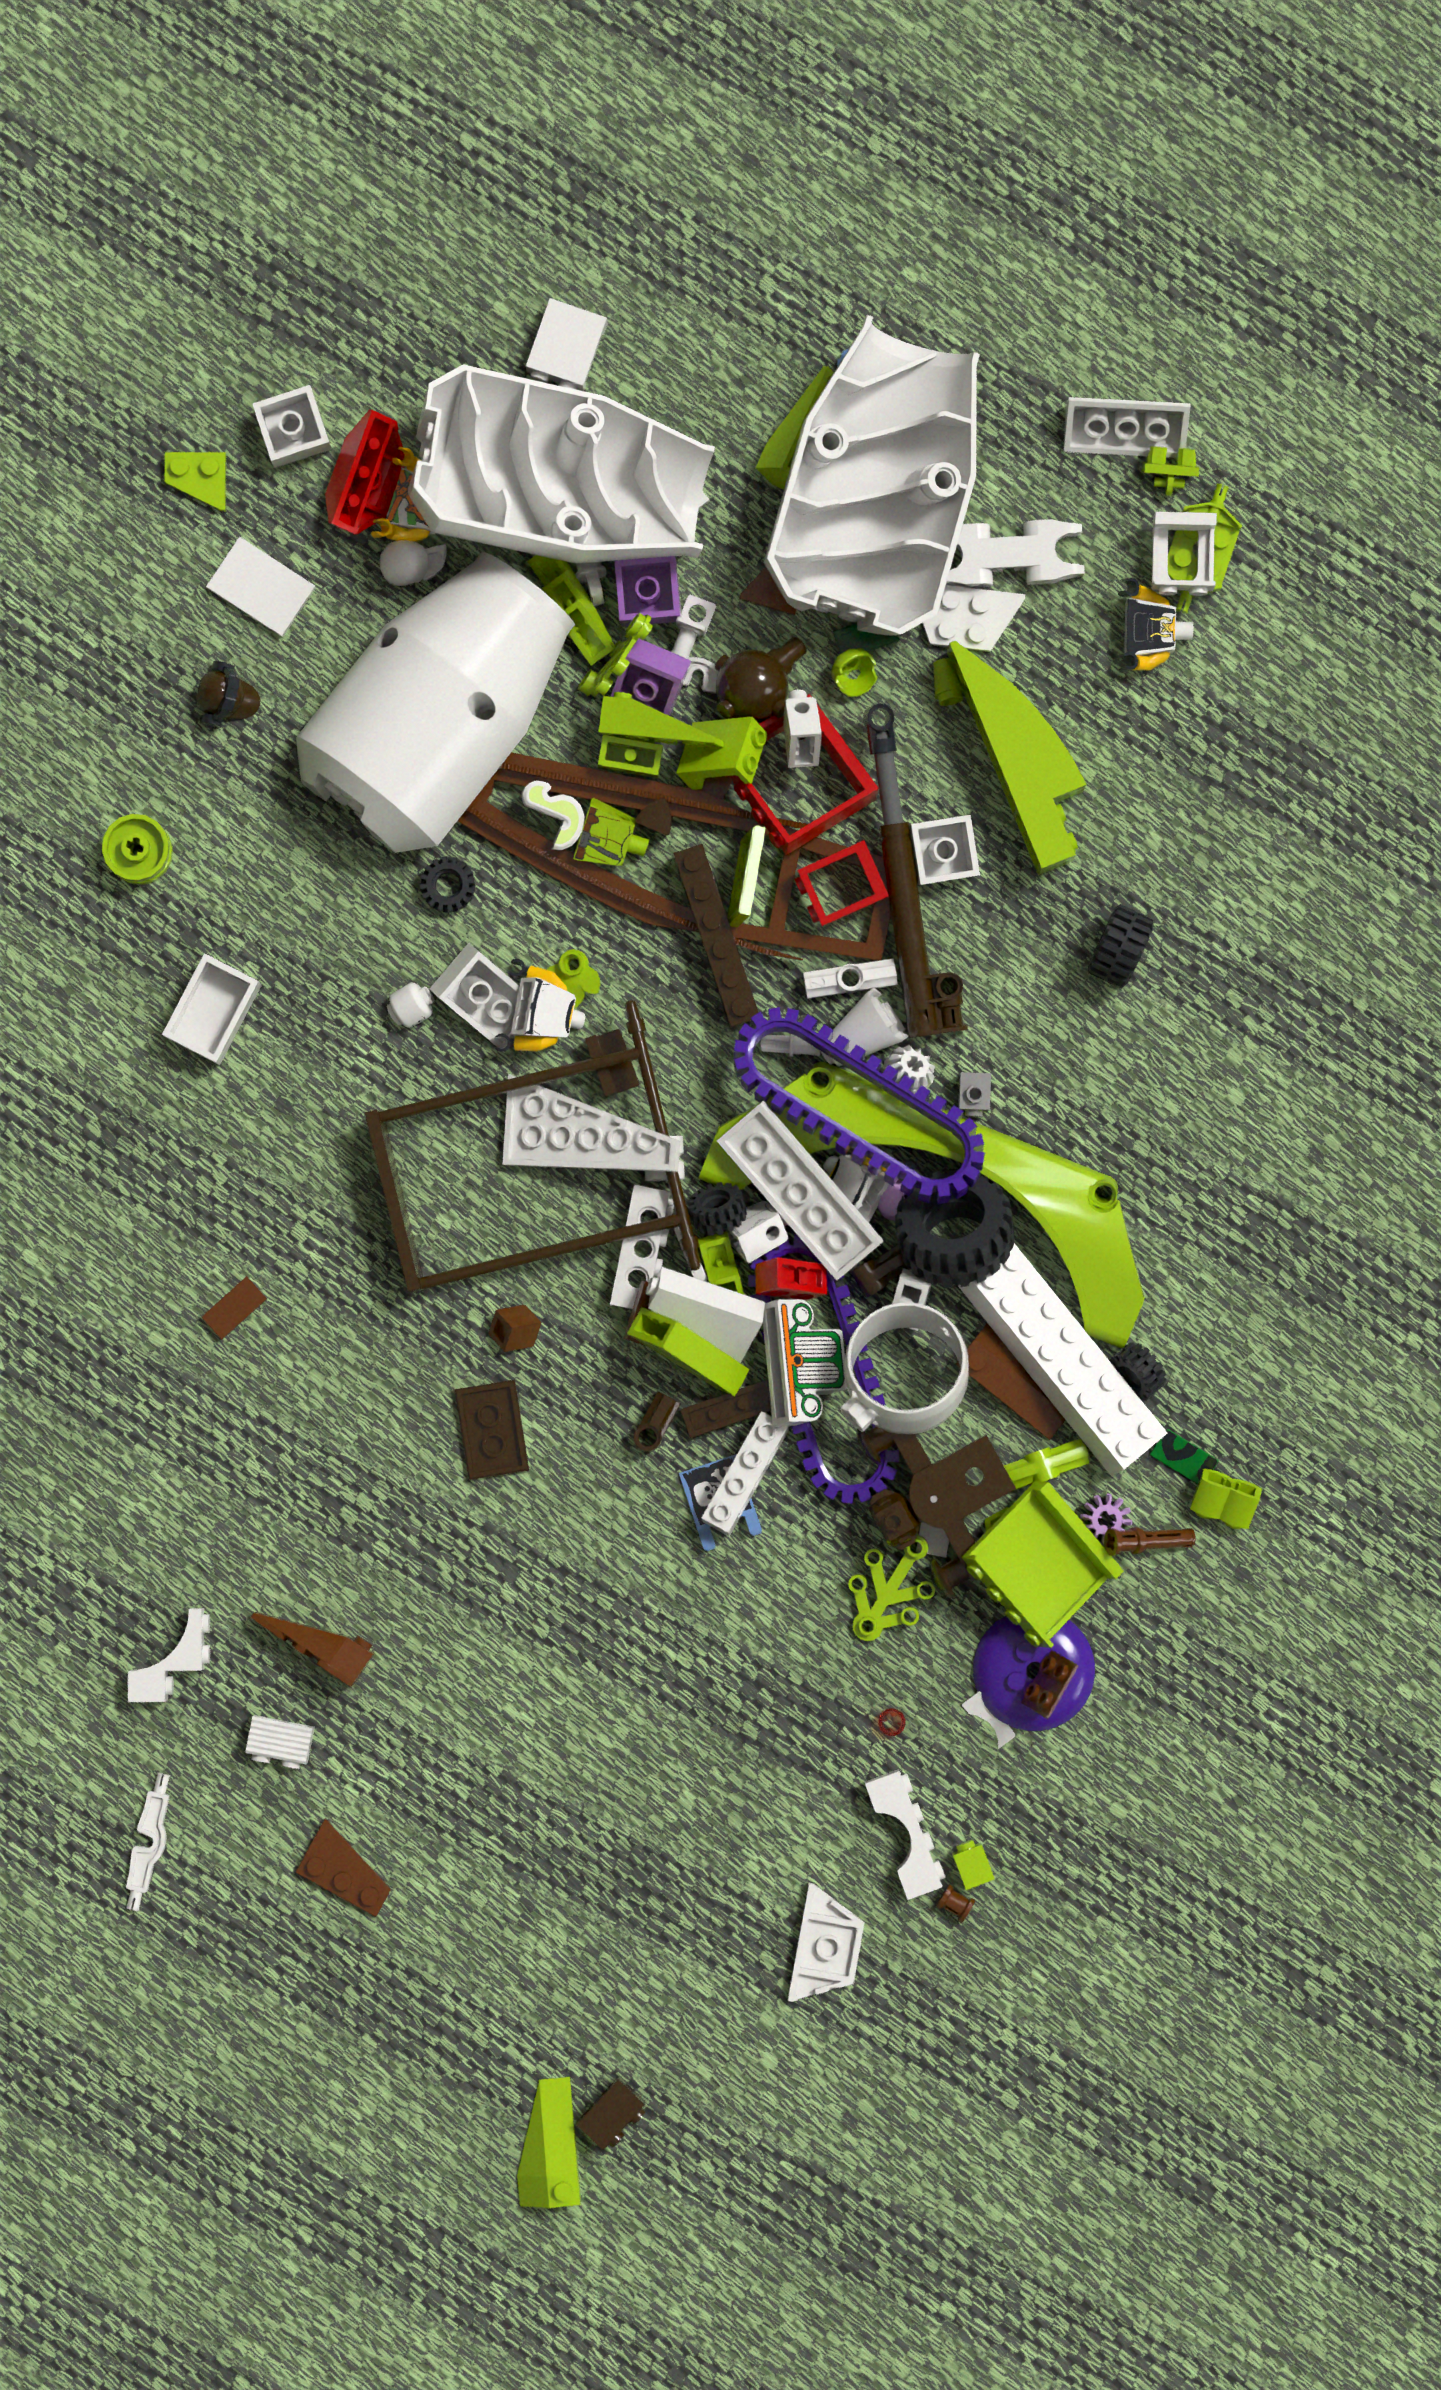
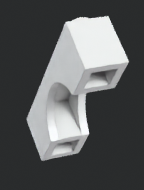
[864,1769,945,1900]

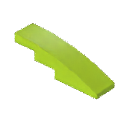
[527,555,616,665]

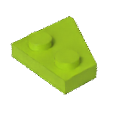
[165,452,226,512]

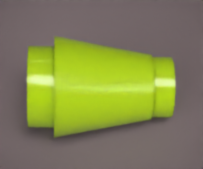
[933,658,964,706]

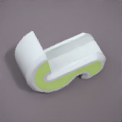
[521,781,585,851]

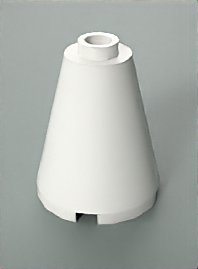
[821,988,908,1066]

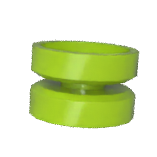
[102,814,173,885]

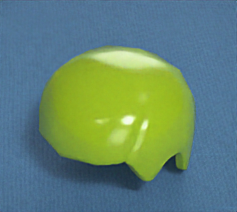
[831,648,878,697]

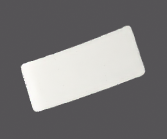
[962,1691,1015,1749]

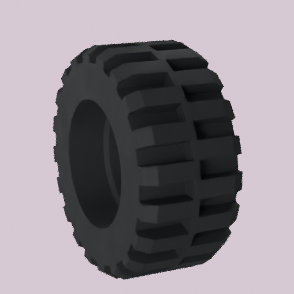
[895,1169,1015,1288]

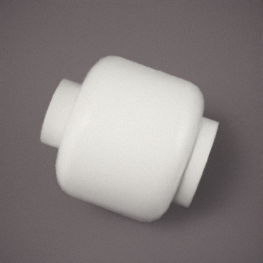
[387,982,434,1028]

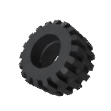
[1088,904,1154,989]

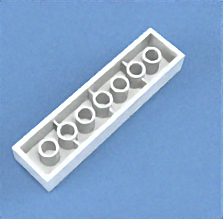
[958,1243,1167,1477]

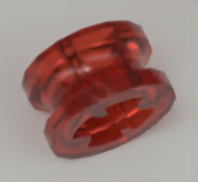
[878,1708,906,1736]

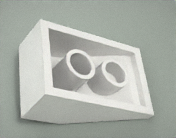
[429,943,520,1049]

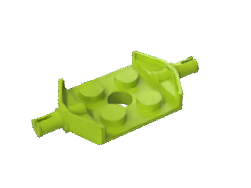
[1168,484,1242,614]

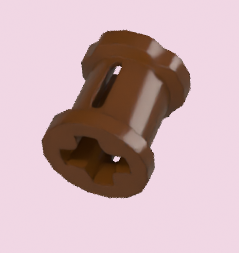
[935,1884,976,1924]

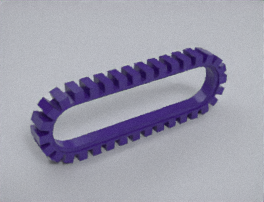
[734,1007,985,1204]
[748,1234,899,1504]

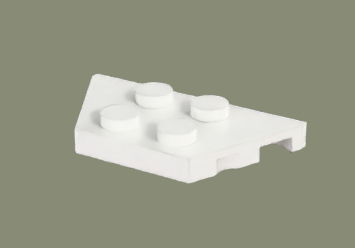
[923,585,1025,652]
[788,1883,864,2002]

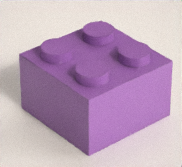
[614,556,681,627]
[611,639,691,716]

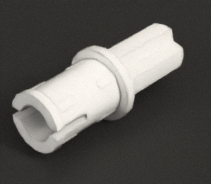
[761,1034,821,1057]

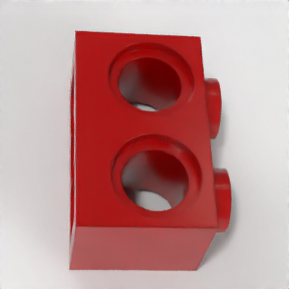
[755,1257,827,1301]

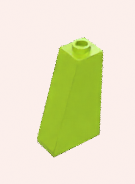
[627,1307,750,1396]

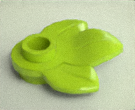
[547,949,601,1009]

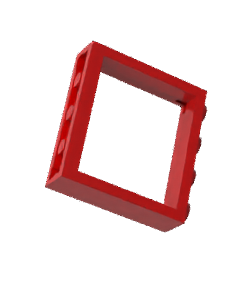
[725,694,879,855]

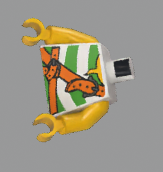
[371,447,435,542]

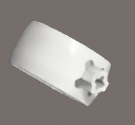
[841,1303,969,1434]

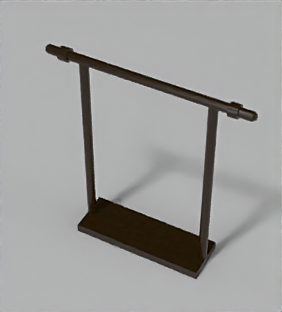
[365,1000,701,1293]

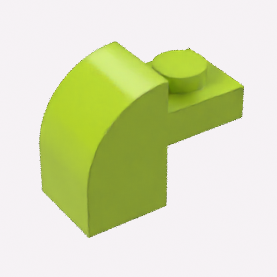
[698,1231,744,1295]

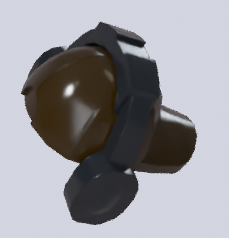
[196,661,261,728]

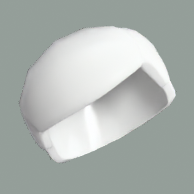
[380,540,428,586]

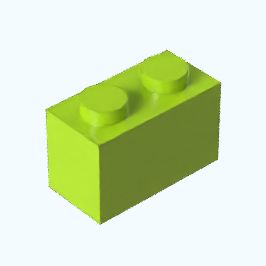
[598,735,663,778]

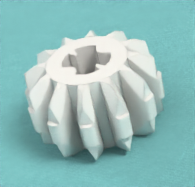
[883,1045,935,1094]

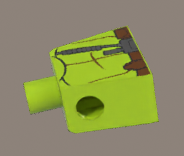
[573,798,649,866]

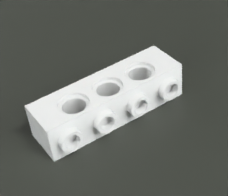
[610,1185,674,1309]
[702,1411,789,1537]

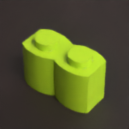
[1190,1469,1262,1529]

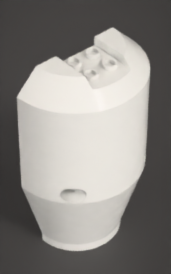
[764,315,980,635]
[408,365,715,563]
[296,552,575,853]

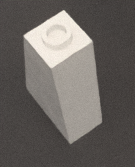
[646,1267,765,1363]

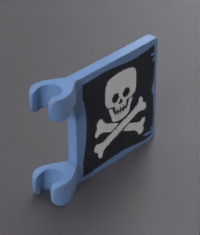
[679,1454,762,1551]

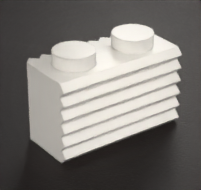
[245,1715,315,1769]

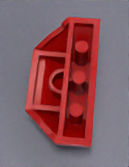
[325,409,405,535]

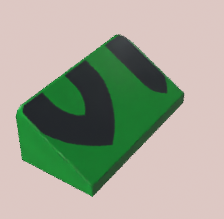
[1150,1429,1219,1484]

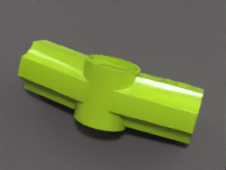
[1004,1439,1089,1491]

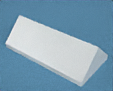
[1064,397,1191,458]

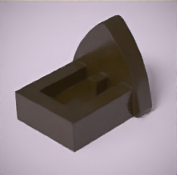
[635,798,672,837]

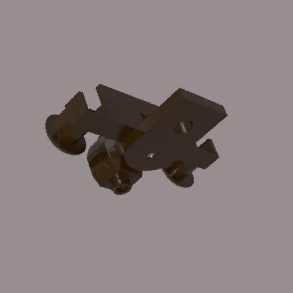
[857,1409,1016,1599]

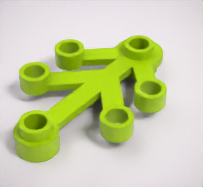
[578,612,653,697]
[848,1535,935,1641]

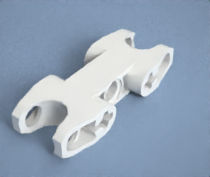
[946,519,1085,588]

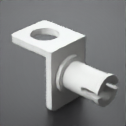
[671,595,716,659]

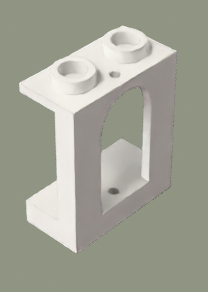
[1152,512,1217,596]

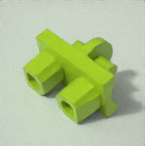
[1142,446,1200,496]

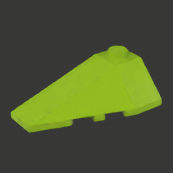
[756,366,834,490]
[599,692,724,748]
[517,2077,581,2208]

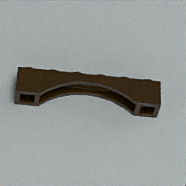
[673,844,759,1029]

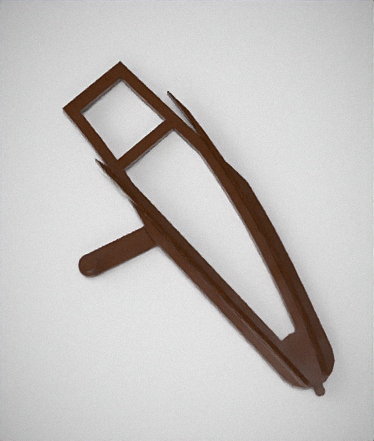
[457,717,891,961]

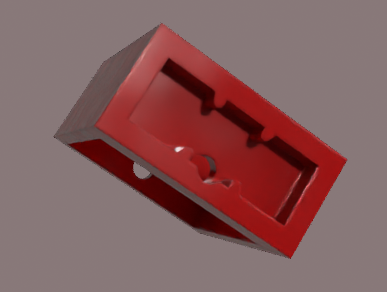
[794,840,889,927]

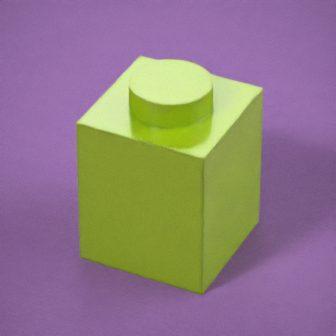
[952,1840,995,1890]

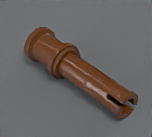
[1104,1527,1196,1556]

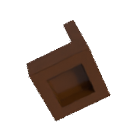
[488,1305,542,1352]

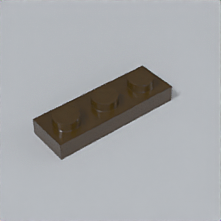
[680,1380,771,1438]

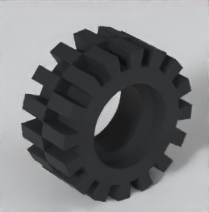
[420,856,476,913]
[688,1182,747,1235]
[1110,1342,1166,1401]

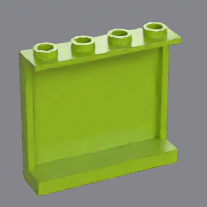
[961,1481,1124,1648]

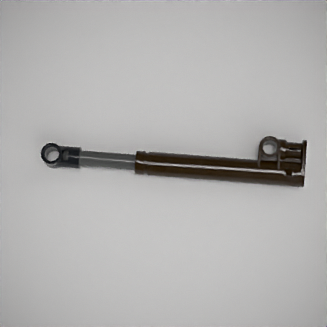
[863,703,968,1038]

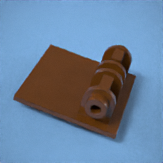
[1021,1650,1079,1719]

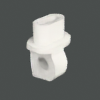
[575,562,607,606]

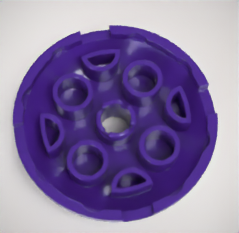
[973,1616,1095,1731]

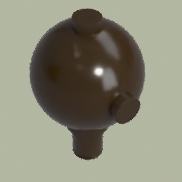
[715,637,807,722]

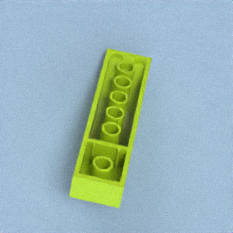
[947,641,1087,875]

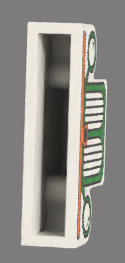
[763,1299,847,1426]

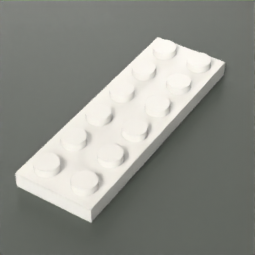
[717,1101,884,1280]

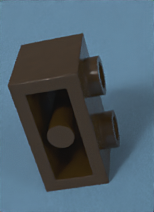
[576,2076,646,2150]

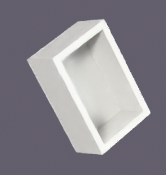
[162,953,262,1065]

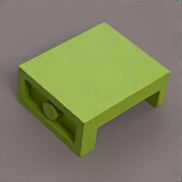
[676,717,767,790]

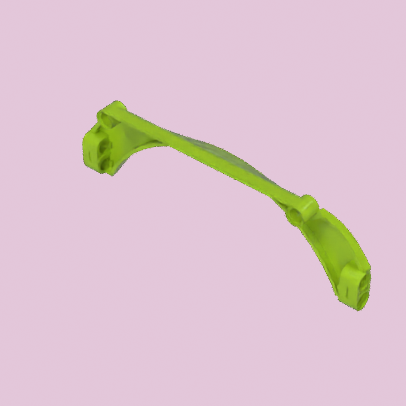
[698,1062,1145,1349]

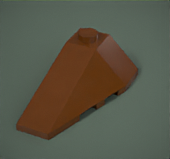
[954,1323,1066,1440]
[251,1612,375,1687]

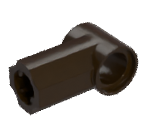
[850,1244,910,1298]
[634,1391,681,1453]

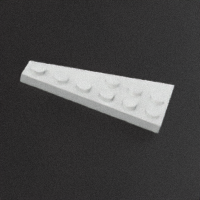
[502,1074,680,1172]

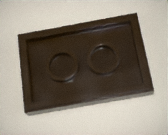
[455,1380,529,1480]

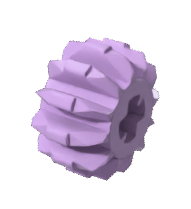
[1080,1494,1132,1546]

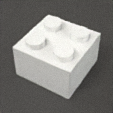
[253,385,332,468]
[909,815,980,885]

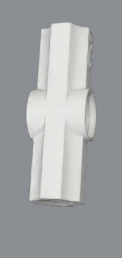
[803,959,898,999]

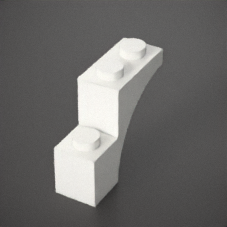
[128,1608,210,1702]

